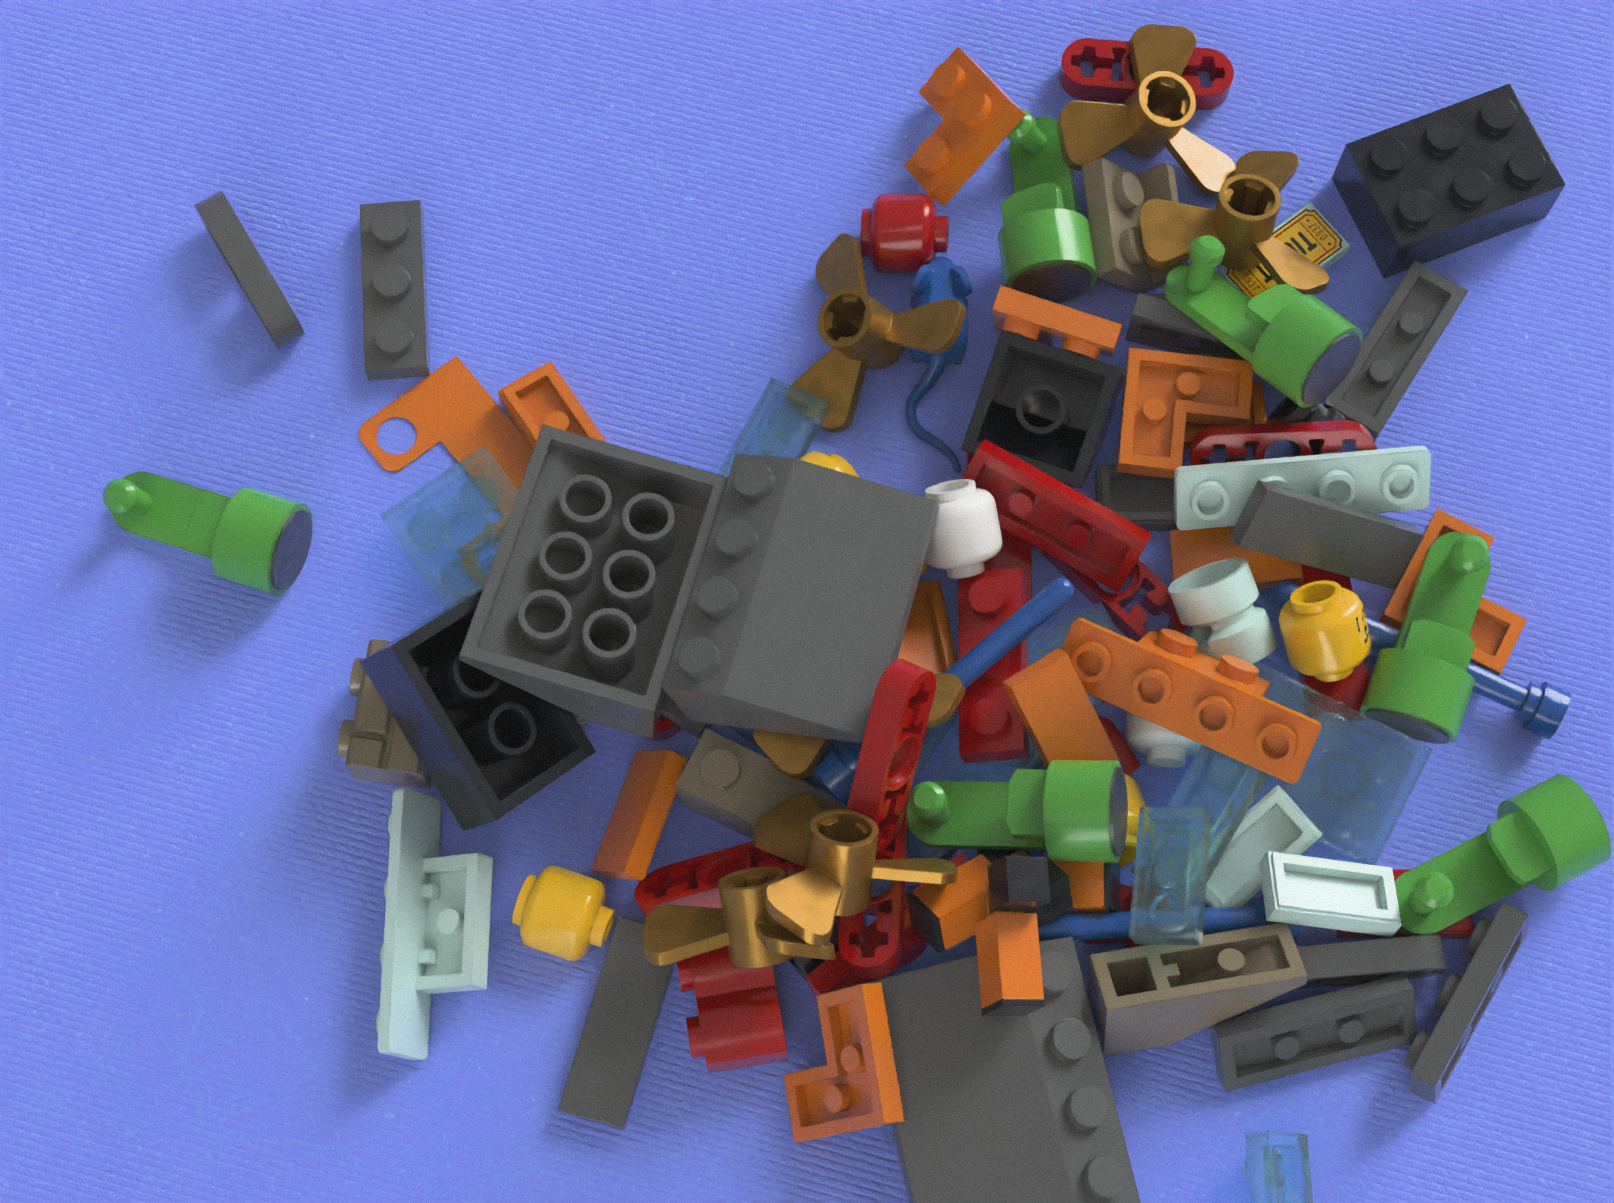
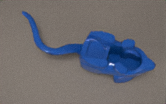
[905,256,972,473]

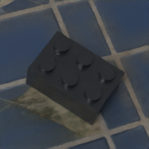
[1332,83,1566,279]
[360,587,596,831]

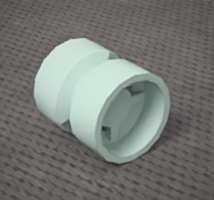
[1167,557,1278,664]

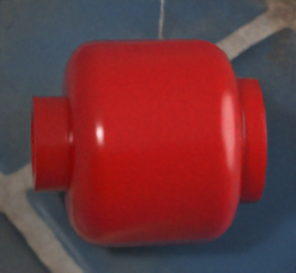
[860,193,949,273]

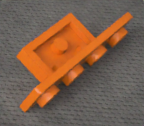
[1061,618,1322,784]

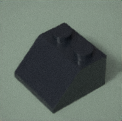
[961,330,1124,490]

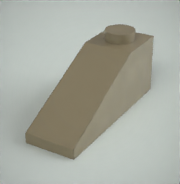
[676,728,847,840]
[1087,923,1307,1056]

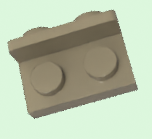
[1082,157,1188,295]

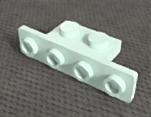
[1174,446,1431,530]
[376,787,493,1060]

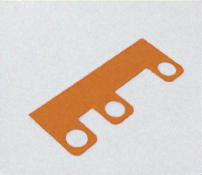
[359,356,533,588]

